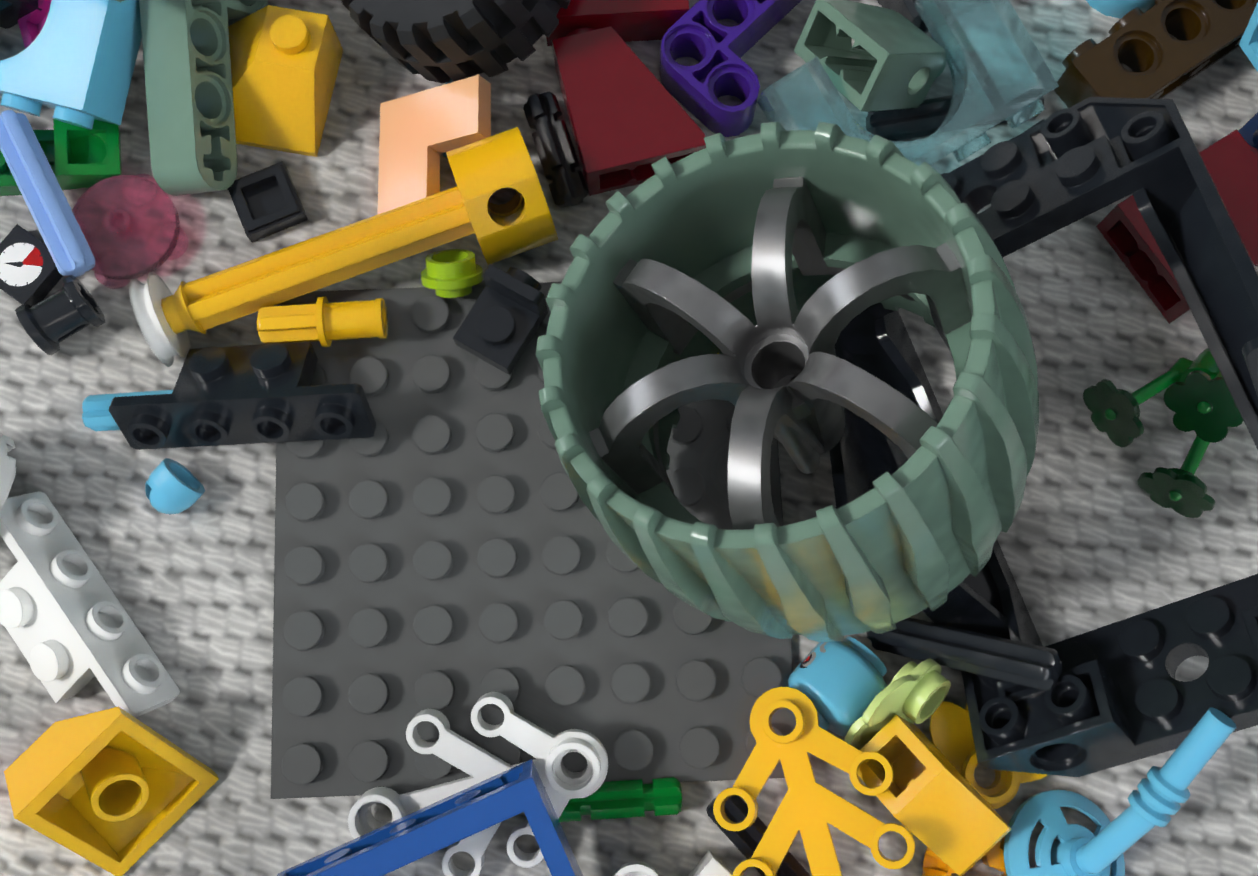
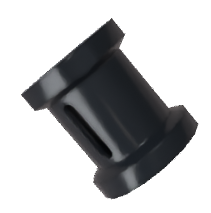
[15,275,106,355]

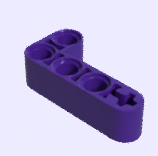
[660,0,802,137]

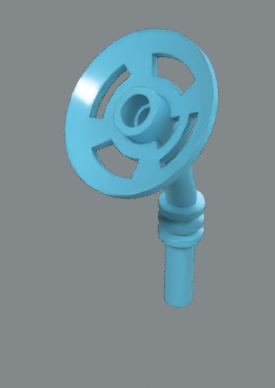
[1003,707,1236,876]

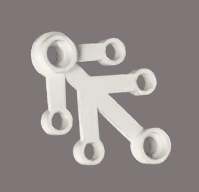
[348,692,608,876]

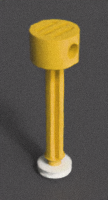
[129,127,558,367]

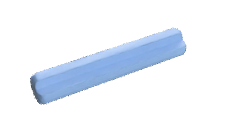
[0,110,96,277]

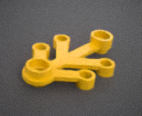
[713,687,915,876]

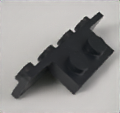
[109,341,376,450]

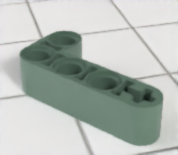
[139,0,268,196]

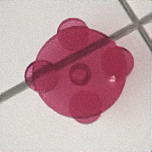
[72,174,188,289]

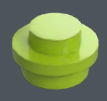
[421,249,483,298]

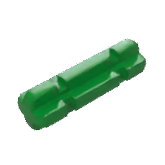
[559,777,683,822]

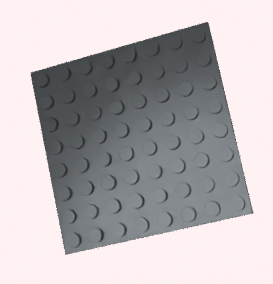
[271,282,796,799]

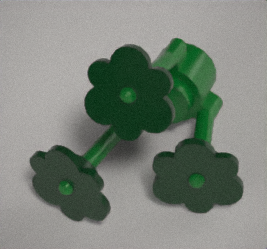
[1083,348,1244,518]

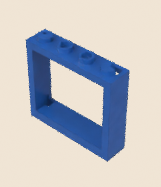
[277,759,583,876]

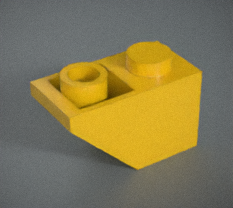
[858,715,1012,876]

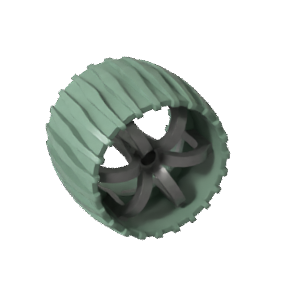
[536,122,1039,642]

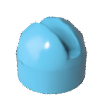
[145,458,205,515]

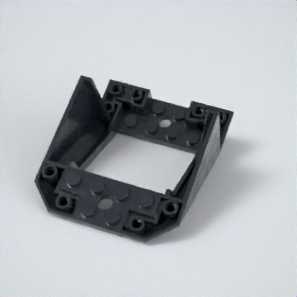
[829,97,1258,777]

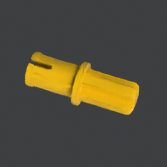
[256,296,388,347]

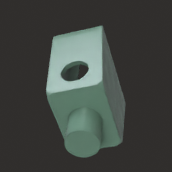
[794,0,947,112]

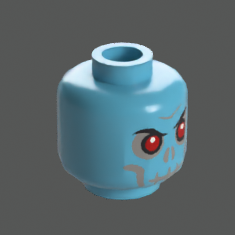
[788,636,887,737]

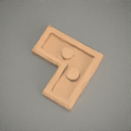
[377,74,491,215]

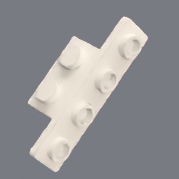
[0,491,180,718]

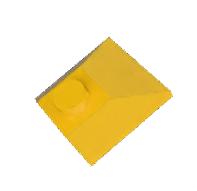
[228,5,343,157]
[4,706,219,876]

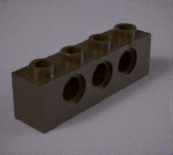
[1053,0,1258,108]

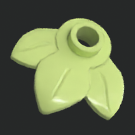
[844,658,951,750]

